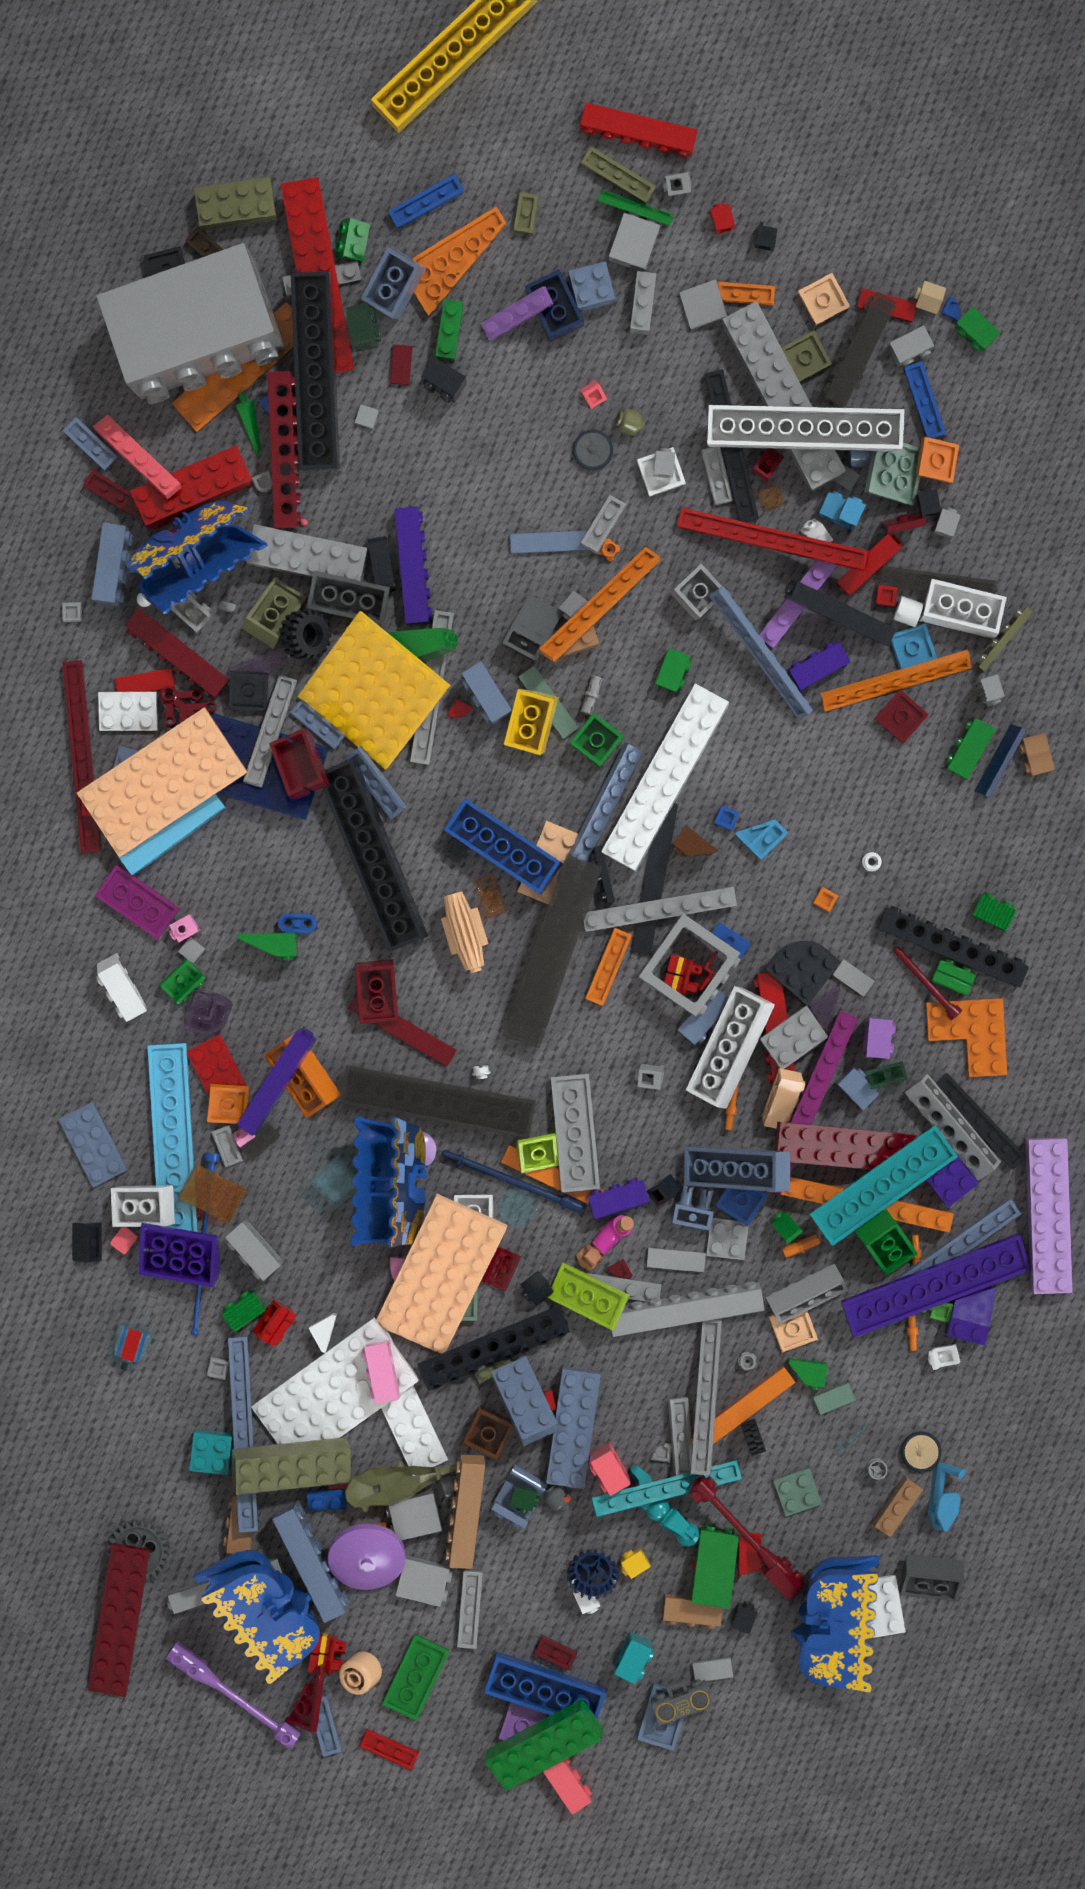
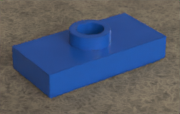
[712,922,751,959]

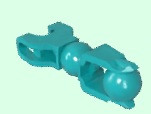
[629,1465,699,1547]

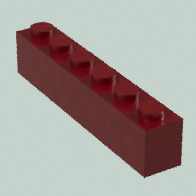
[124,607,230,699]

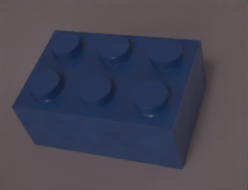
[525,269,584,343]

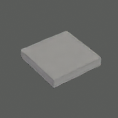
[679,279,727,330]

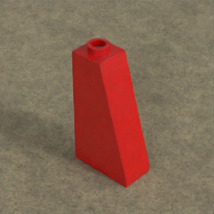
[837,533,904,595]

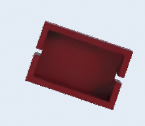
[269,728,330,800]

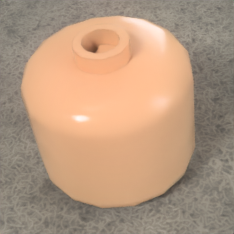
[339,1651,382,1695]

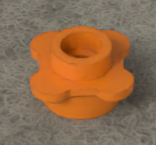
[598,538,620,561]

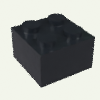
[421,357,467,403]

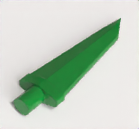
[235,392,261,459]

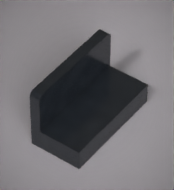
[72,1222,102,1262]

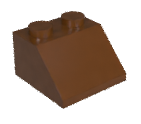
[671,826,717,857]

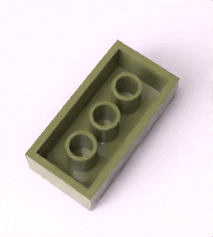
[194,177,277,231]

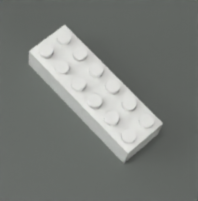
[686,986,775,1108]

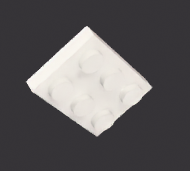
[98,692,158,731]
[866,1575,905,1638]

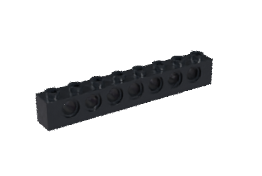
[877,906,1029,988]
[417,1305,570,1391]

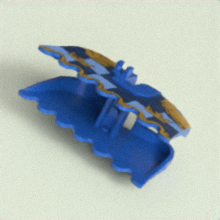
[350,1117,428,1247]

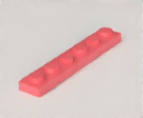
[93,414,182,499]

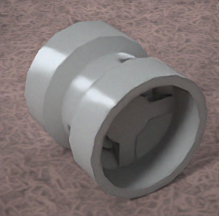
[866,1458,888,1480]

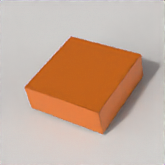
[813,887,839,913]

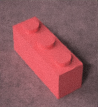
[543,1758,592,1815]

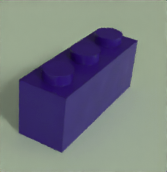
[788,642,851,692]
[587,1178,650,1220]

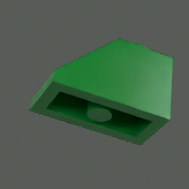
[770,1211,803,1243]
[788,1357,828,1390]

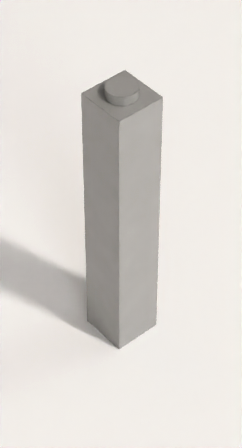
[166,1556,285,1614]

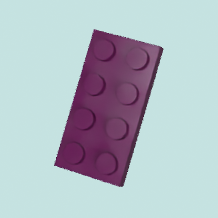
[95,864,180,940]

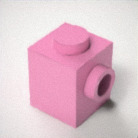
[169,914,200,942]

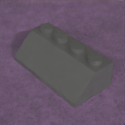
[307,570,390,625]

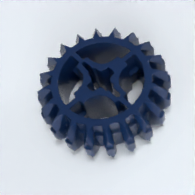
[567,1549,619,1600]

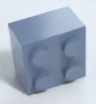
[568,261,615,312]

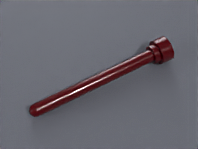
[893,947,962,1021]

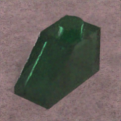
[865,1061,908,1090]

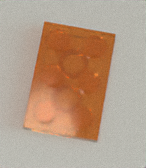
[178,1163,247,1223]

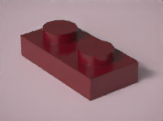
[534,1635,577,1670]

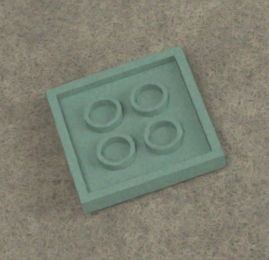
[864,443,920,506]

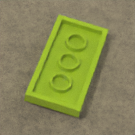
[547,1263,629,1330]

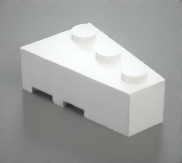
[96,953,147,1022]

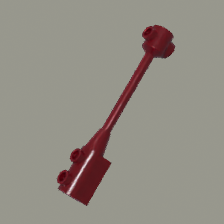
[688,1475,805,1601]

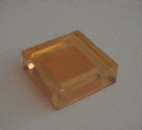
[760,485,784,510]

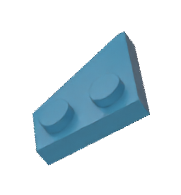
[735,820,788,860]

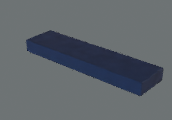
[975,724,1027,798]

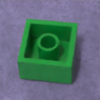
[570,713,624,768]

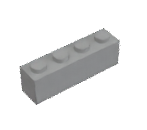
[766,1264,848,1324]

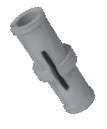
[580,675,603,716]

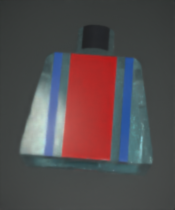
[114,1323,155,1371]

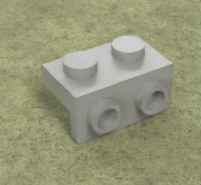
[171,592,213,633]

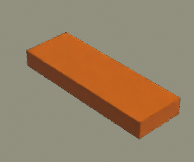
[718,282,775,306]

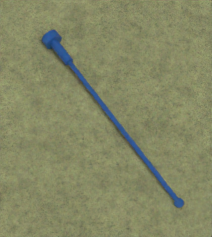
[191,1152,220,1336]

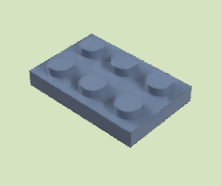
[637,1683,684,1751]

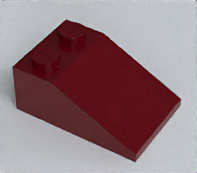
[355,959,398,1024]

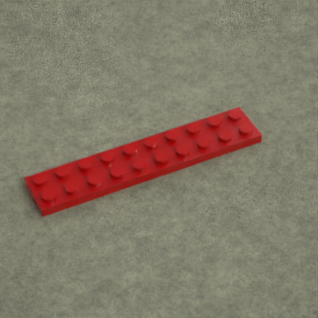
[280,177,354,373]

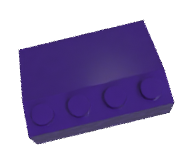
[139,1223,220,1287]

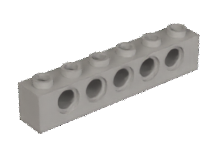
[905,1074,1001,1181]

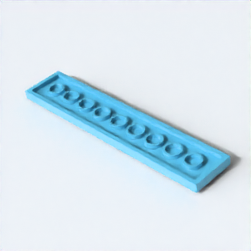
[148,1043,198,1232]

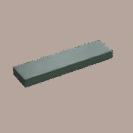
[518,666,579,739]

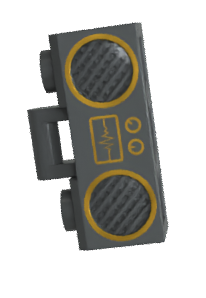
[651,1679,714,1726]

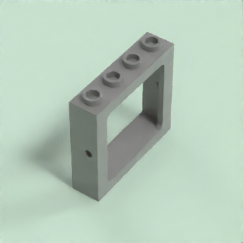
[639,914,741,1018]

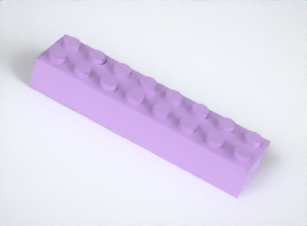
[1025,1137,1072,1294]

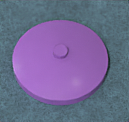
[328,1524,405,1590]

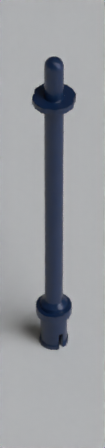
[441,1150,586,1215]

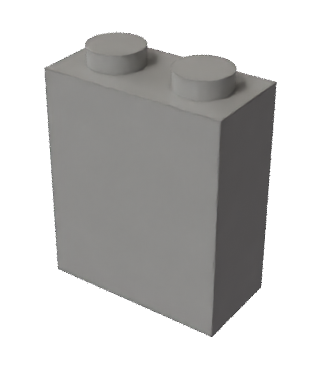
[609,212,660,272]
[386,1490,442,1540]
[396,1555,453,1607]

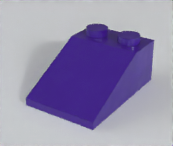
[945,1286,996,1346]

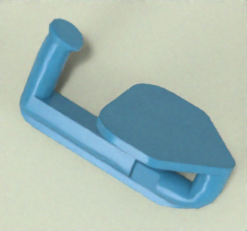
[928,1463,966,1532]

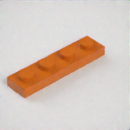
[585,928,632,1006]

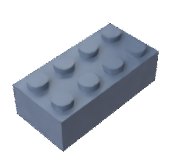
[92,523,133,607]
[491,1356,558,1446]

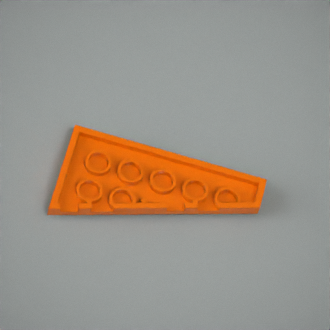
[412,207,506,317]

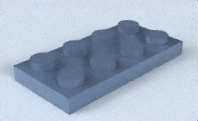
[58,1102,128,1187]

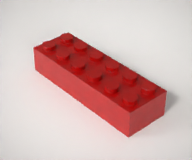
[130,445,253,531]

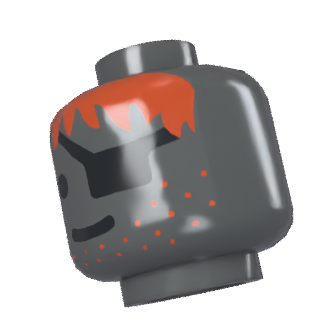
[543,1484,572,1512]

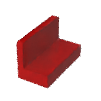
[738,1533,761,1575]

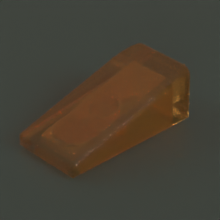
[475,874,506,918]

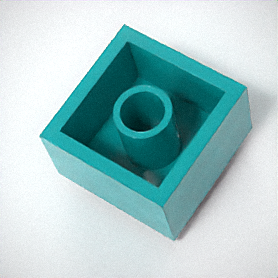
[189,1429,233,1475]
[614,1631,654,1684]

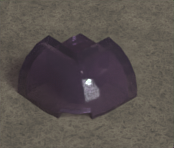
[184,990,233,1035]

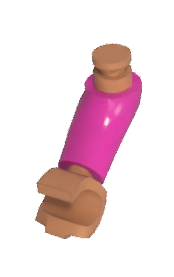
[576,1215,634,1271]

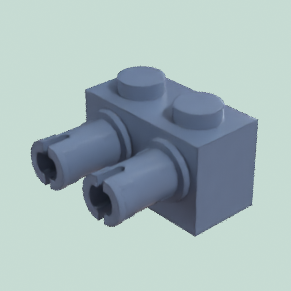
[671,1185,714,1231]

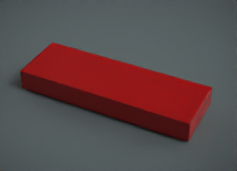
[857,288,916,322]
[115,668,175,692]
[359,1728,419,1770]

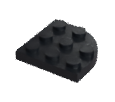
[763,941,841,1006]

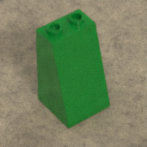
[387,628,458,663]
[689,1525,739,1609]

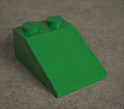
[237,933,298,960]

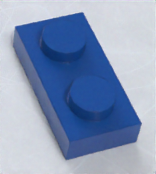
[307,1490,347,1510]

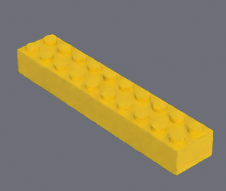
[371,0,538,134]

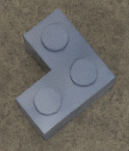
[835,1066,879,1110]

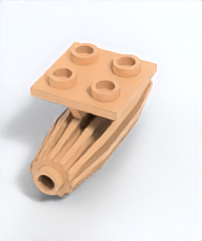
[441,891,488,973]

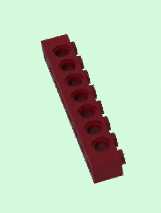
[267,371,301,529]

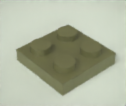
[782,330,832,382]

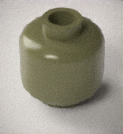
[615,408,645,436]

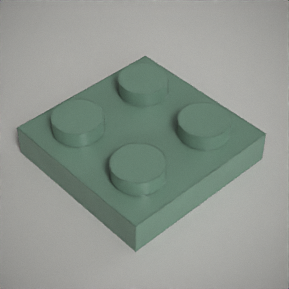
[773,1467,822,1517]

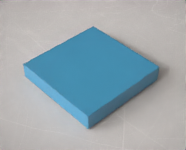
[891,623,937,669]

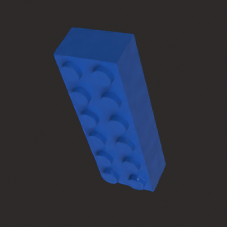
[444,798,563,895]
[484,1651,606,1719]

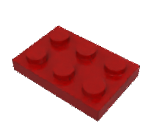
[187,1034,246,1096]

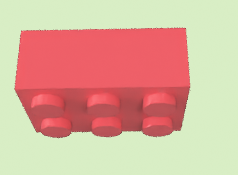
[589,1441,630,1496]

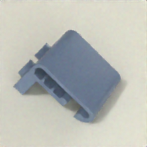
[491,1464,548,1529]

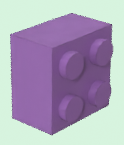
[862,1017,896,1059]

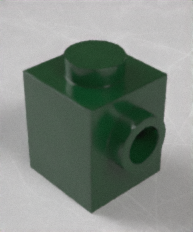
[509,1485,540,1513]

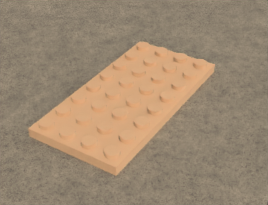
[77,708,248,857]
[376,1194,507,1354]

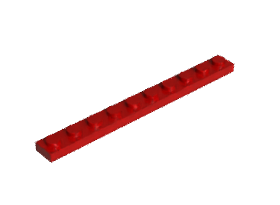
[677,508,869,571]

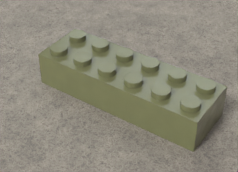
[232,1437,351,1495]

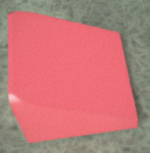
[579,380,607,409]
[110,1227,139,1255]

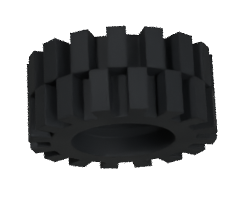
[741,1418,766,1456]

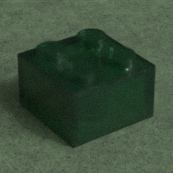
[345,302,381,353]

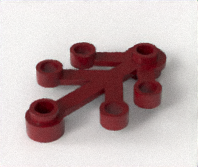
[159,686,219,728]

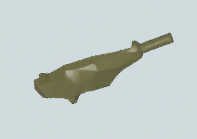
[345,1461,456,1512]

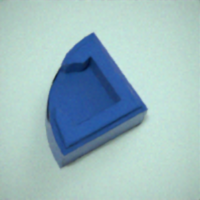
[941,296,961,322]

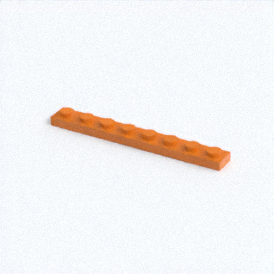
[539,547,661,662]
[820,650,971,712]

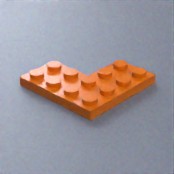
[926,998,1007,1077]

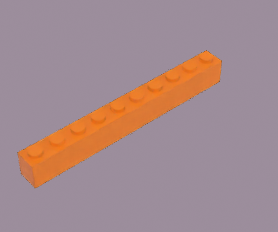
[767,1176,954,1233]

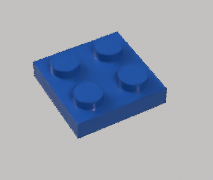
[715,1188,769,1227]

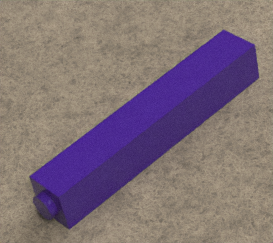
[237,1028,317,1136]

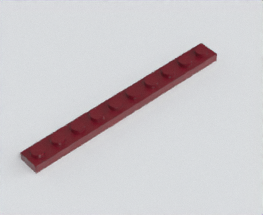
[62,660,101,853]

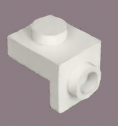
[800,519,833,542]
[928,1344,960,1370]

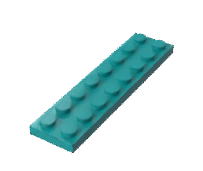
[809,1125,958,1246]

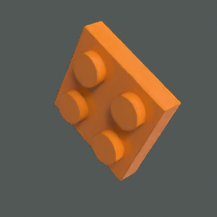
[915,437,959,483]
[207,1084,249,1124]

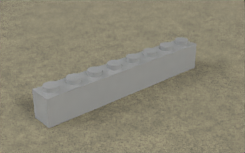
[612,1281,764,1337]

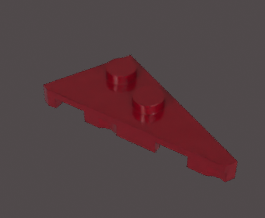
[285,1664,326,1733]

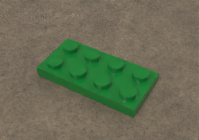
[382,1633,450,1721]

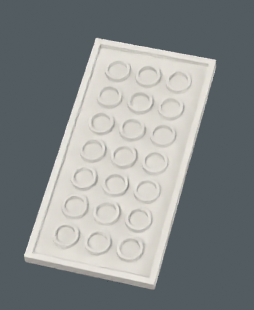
[251,1318,420,1444]

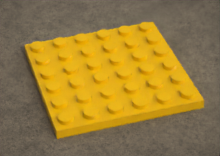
[297,611,451,770]

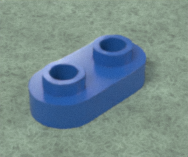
[278,914,317,933]

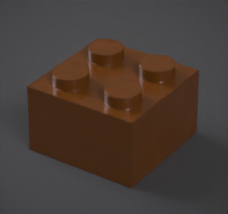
[463,1405,513,1460]

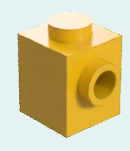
[620,1547,651,1579]

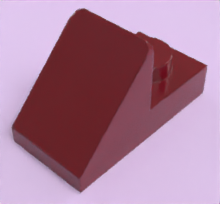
[752,448,784,482]

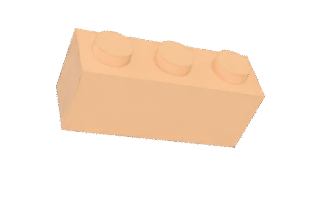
[762,1068,805,1129]

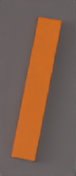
[501,1145,605,1204]

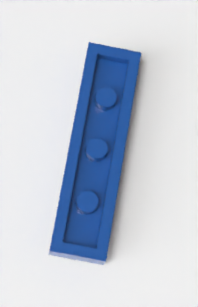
[388,174,464,230]
[903,361,946,439]

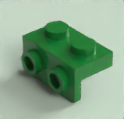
[335,218,370,262]
[159,958,205,1005]

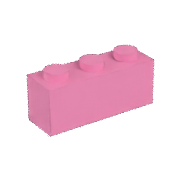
[362,1340,401,1404]

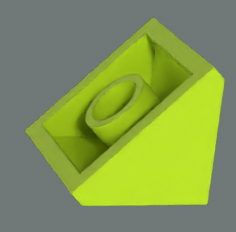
[515,1133,559,1173]

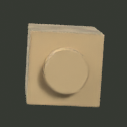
[914,281,946,314]

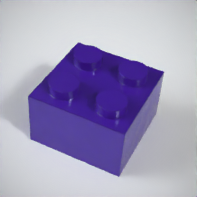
[926,1157,978,1208]

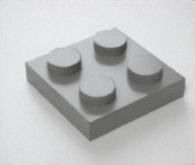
[706,1218,749,1260]

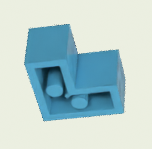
[818,491,866,531]

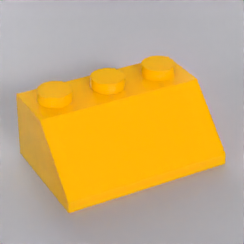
[504,689,559,755]

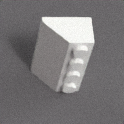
[920,579,1007,639]

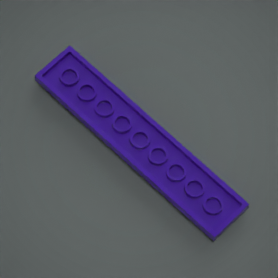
[841,1233,1031,1338]

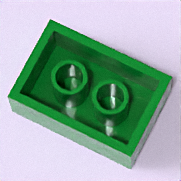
[855,1209,918,1276]

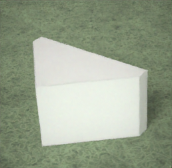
[309,1313,337,1353]

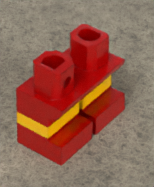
[664,954,703,994]
[308,1633,347,1674]

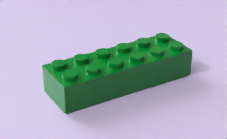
[484,1699,604,1791]

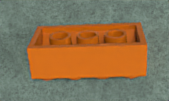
[264,1034,341,1118]

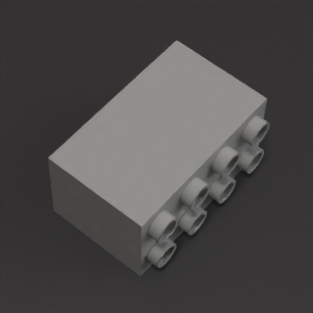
[96,243,286,404]

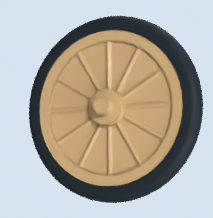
[901,1431,942,1472]

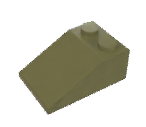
[241,577,307,649]

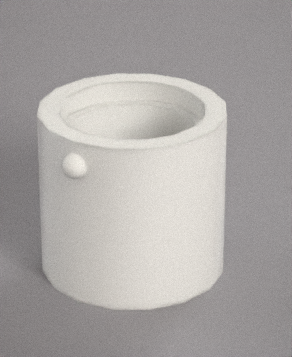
[893,596,923,627]

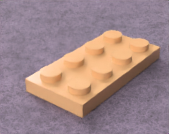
[517,821,578,906]

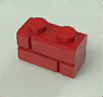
[252,1299,297,1347]

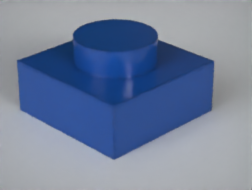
[714,805,739,831]

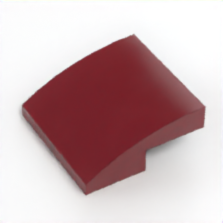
[481,1246,522,1291]

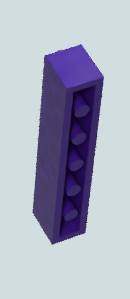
[395,506,432,625]

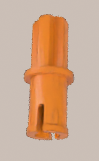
[782,1234,820,1259]

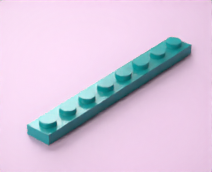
[591,1460,742,1518]

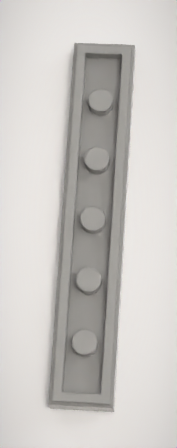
[243,675,297,788]

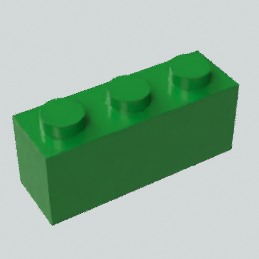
[435,299,464,363]
[945,718,996,780]

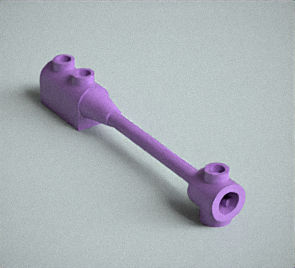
[165,1641,301,1749]

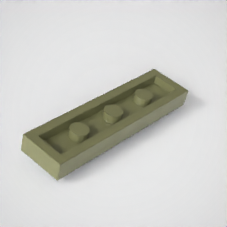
[581,147,656,204]
[976,607,1033,673]

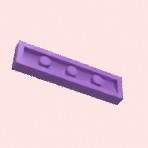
[481,287,553,341]

